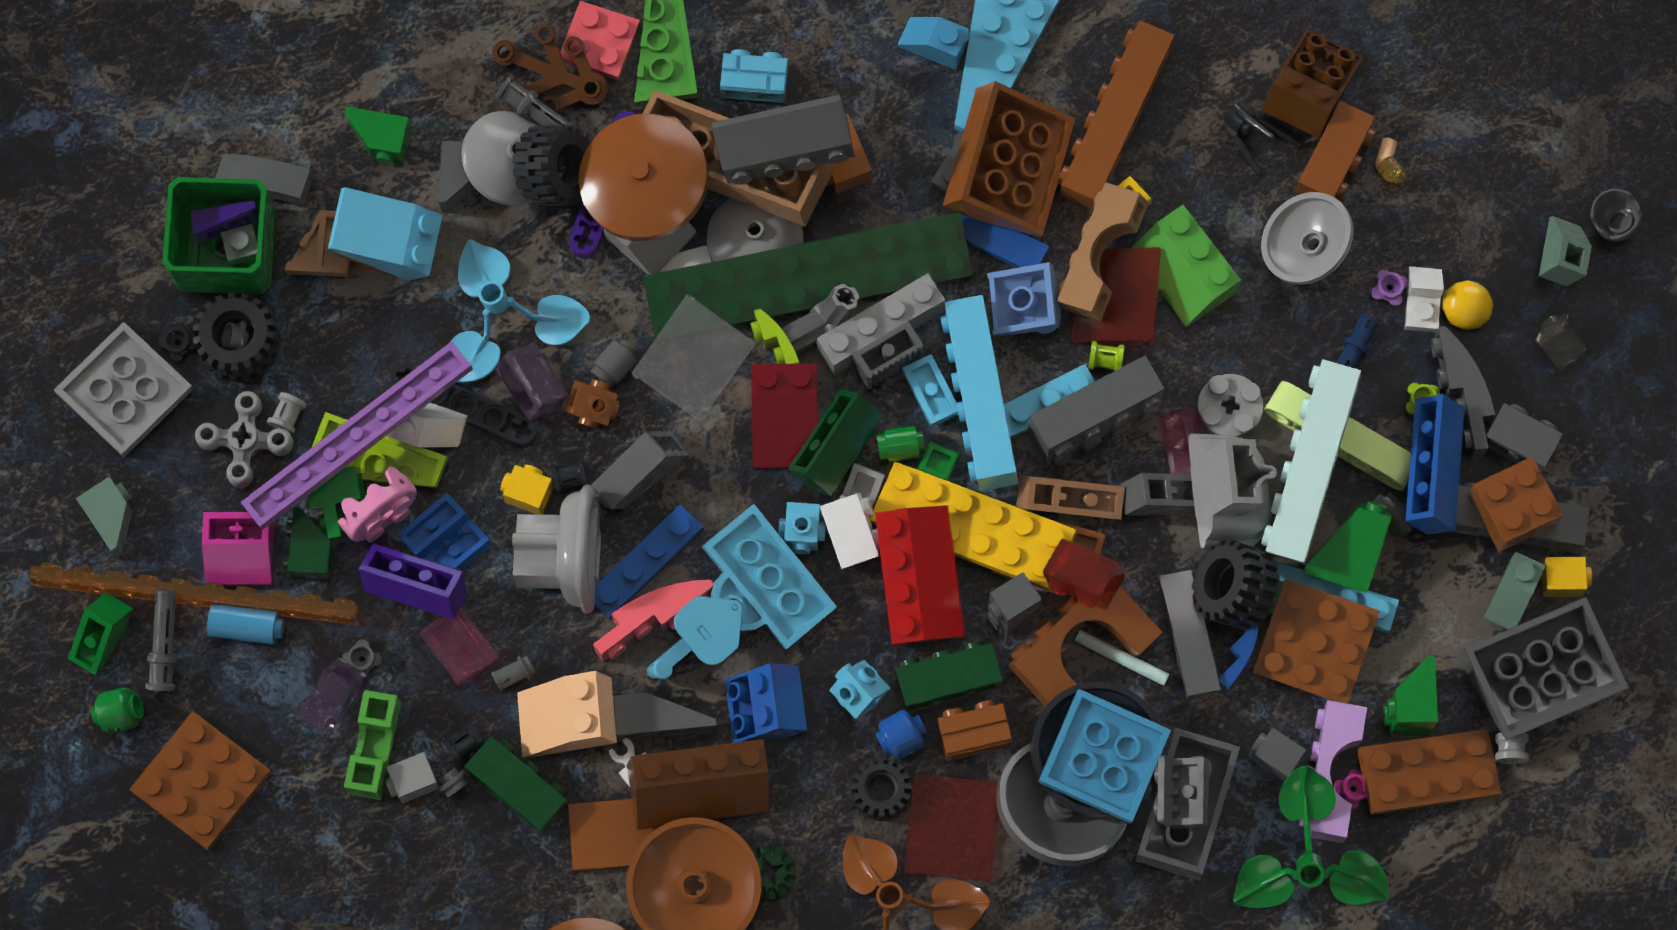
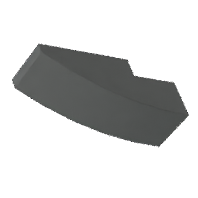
[215,154,314,207]

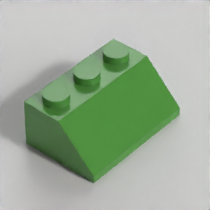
[1129,205,1241,328]

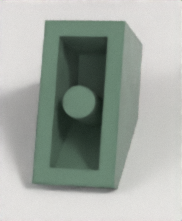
[76,477,132,559]
[1483,552,1546,630]

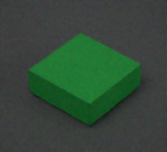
[917,441,960,481]

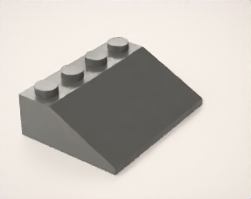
[1459,597,1629,741]

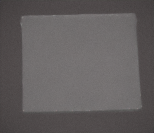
[631,294,756,422]

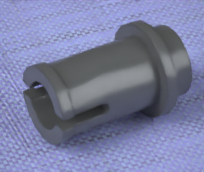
[491,655,536,691]

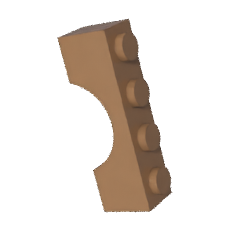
[1057,182,1149,321]

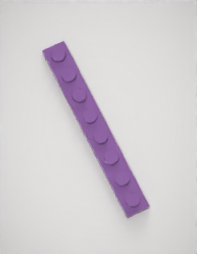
[241,341,473,530]

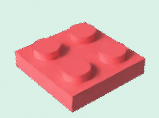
[560,1,641,81]

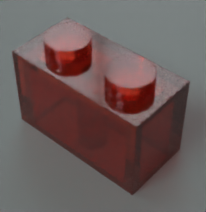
[1042,538,1125,610]

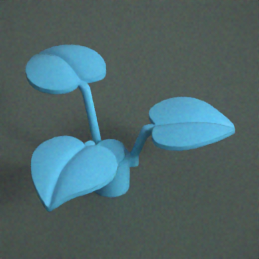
[451,239,591,383]

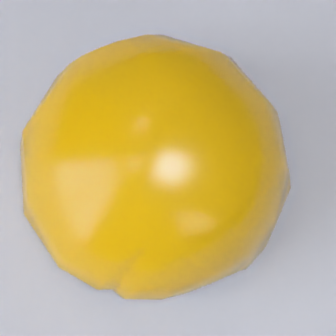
[1440,280,1493,330]

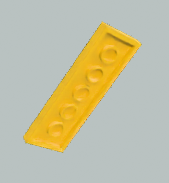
[870,462,1077,592]

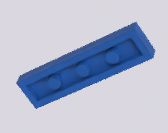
[594,505,704,620]

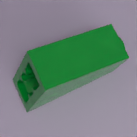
[1303,501,1392,593]

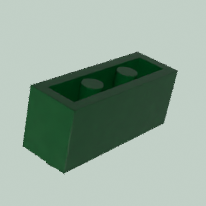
[788,389,883,496]
[895,641,1003,712]
[464,736,568,836]

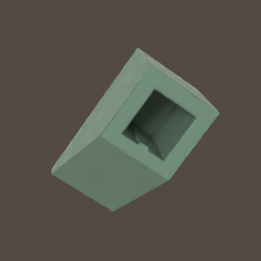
[1539,216,1592,286]

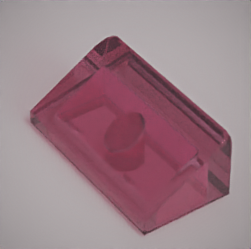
[1157,407,1202,475]

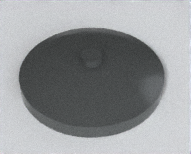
[996,743,1128,866]

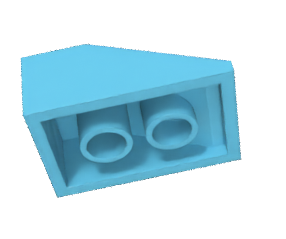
[328,187,443,281]

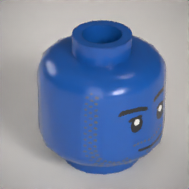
[875,710,927,759]

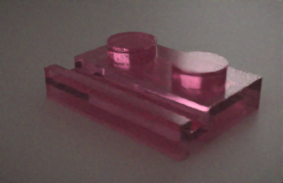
[420,607,499,686]

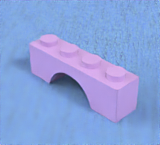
[1299,700,1367,843]

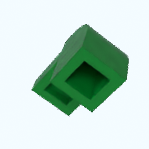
[309,466,366,539]

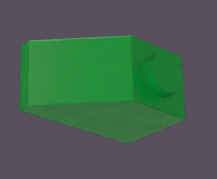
[344,106,412,165]
[68,592,133,675]

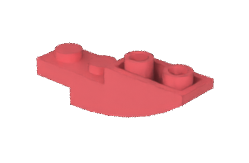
[593,580,714,661]

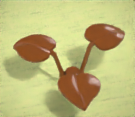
[843,834,990,930]

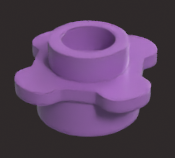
[1371,270,1408,306]

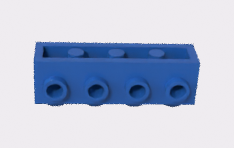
[1405,394,1465,535]

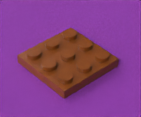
[1253,578,1380,704]
[129,711,272,851]

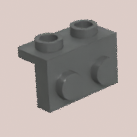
[1154,755,1209,828]

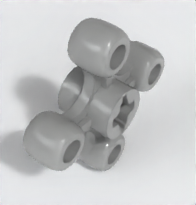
[195,391,294,488]

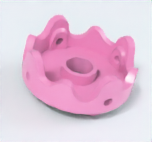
[337,467,417,543]

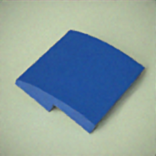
[397,493,493,571]

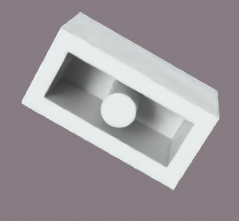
[820,492,880,569]

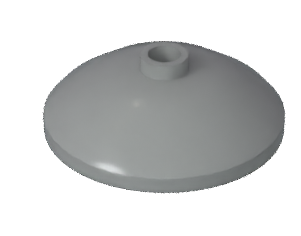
[461,111,537,205]
[1261,192,1353,285]
[707,198,803,261]

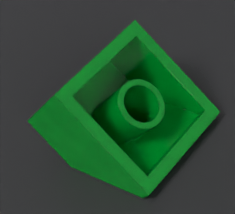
[1383,656,1438,736]

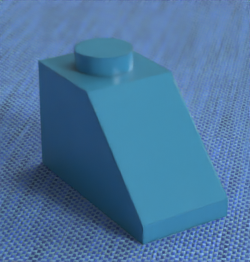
[898,17,969,70]

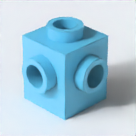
[778,502,826,554]
[829,660,891,719]

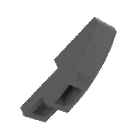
[1431,326,1495,459]

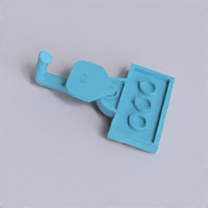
[647,504,837,679]

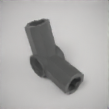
[781,283,860,354]

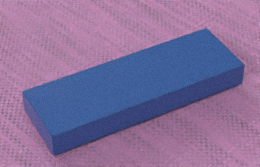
[961,214,1049,268]

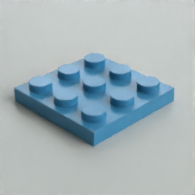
[1038,689,1171,824]

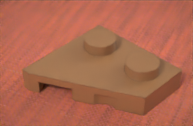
[285,210,350,277]

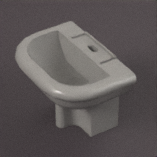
[1188,434,1277,549]
[512,485,601,614]

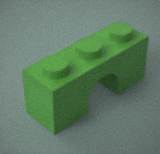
[344,690,401,800]

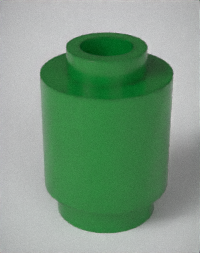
[876,426,925,462]

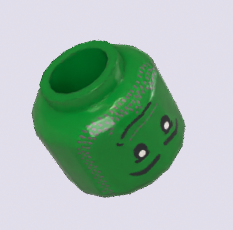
[91,687,144,734]

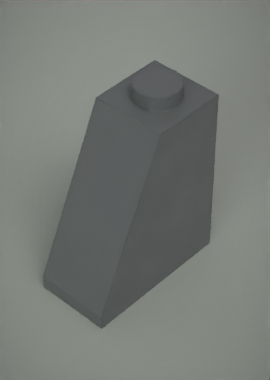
[592,431,690,509]

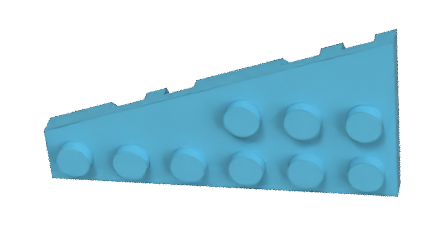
[954,0,1061,133]

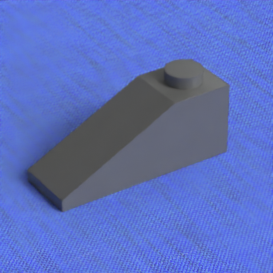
[1121,473,1195,516]
[613,689,718,742]

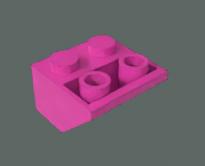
[202,512,275,586]

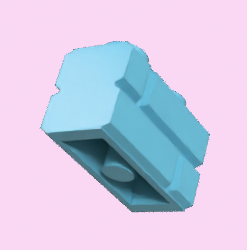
[720,50,788,103]

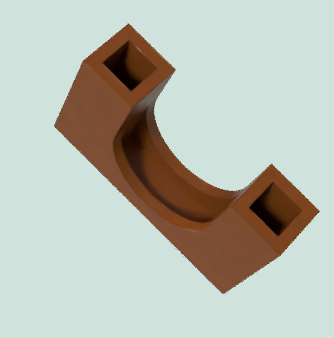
[1007,574,1163,707]

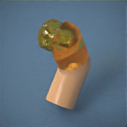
[1375,138,1406,184]

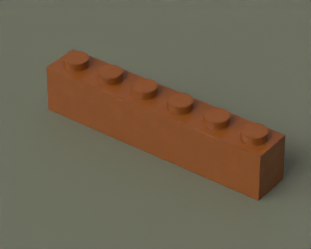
[1058,20,1175,211]

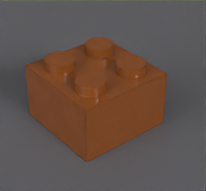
[1468,457,1564,552]

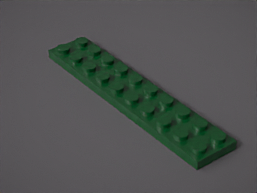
[642,212,973,340]

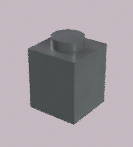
[1251,728,1306,782]

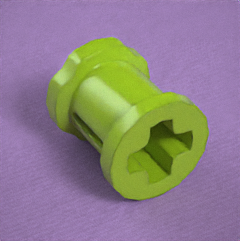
[1088,341,1124,371]

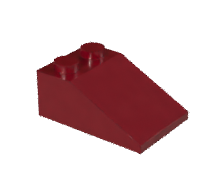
[751,363,818,470]

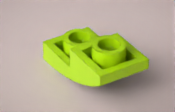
[750,309,799,364]

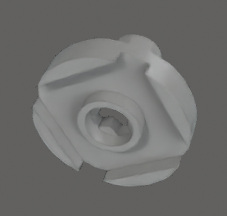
[1197,374,1263,438]

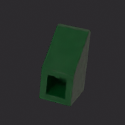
[283,507,334,581]

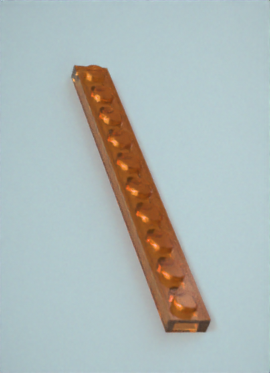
[29,563,361,625]

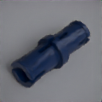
[1336,313,1380,368]

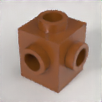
[565,379,619,428]

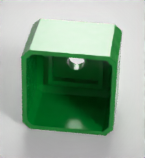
[162,177,276,294]

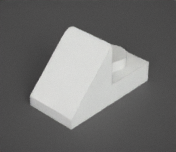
[1404,266,1444,333]

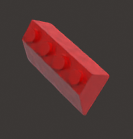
[875,505,965,646]

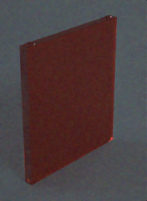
[1072,247,1161,344]
[904,773,998,882]

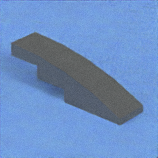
[1158,570,1220,698]

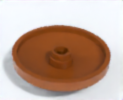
[579,114,709,241]
[626,817,762,930]

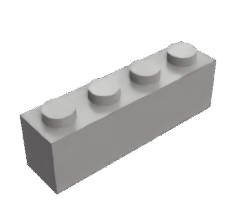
[817,273,945,376]

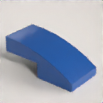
[1218,626,1259,696]

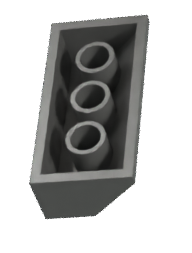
[711,95,855,184]

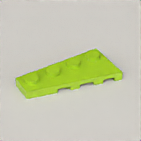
[312,412,448,488]

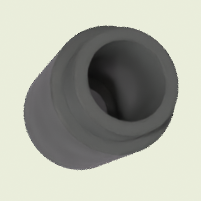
[590,340,637,387]

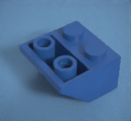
[725,663,807,743]

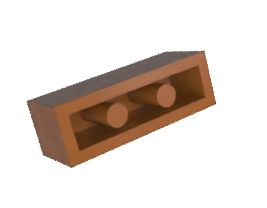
[1295,101,1376,201]

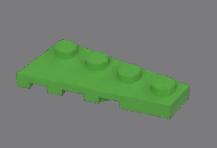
[634,0,698,107]

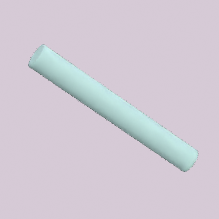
[1075,630,1170,686]

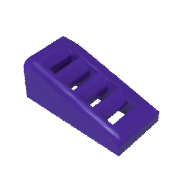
[191,201,260,244]

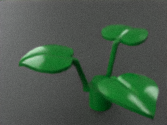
[1233,766,1389,908]

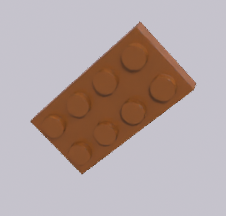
[1357,729,1502,815]

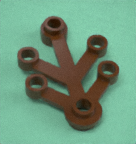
[492,25,608,113]

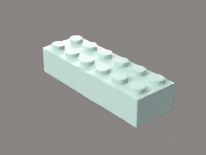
[1261,359,1361,565]

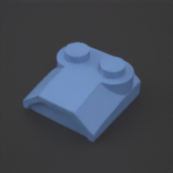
[987,262,1061,337]

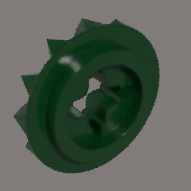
[753,845,796,900]

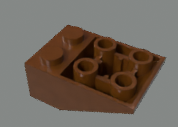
[1262,29,1364,138]

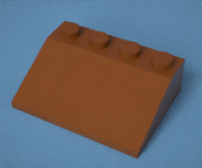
[943,81,1075,237]

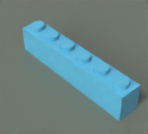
[940,295,1019,492]

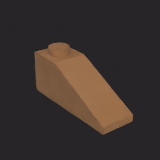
[1016,475,1125,520]

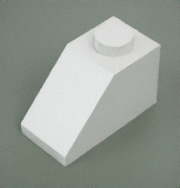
[387,403,467,447]

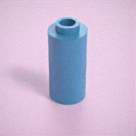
[207,604,285,645]

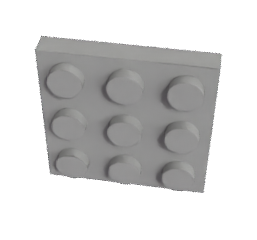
[54,322,193,458]

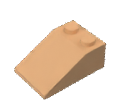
[517,671,617,758]

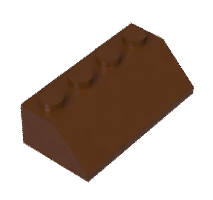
[626,739,769,830]

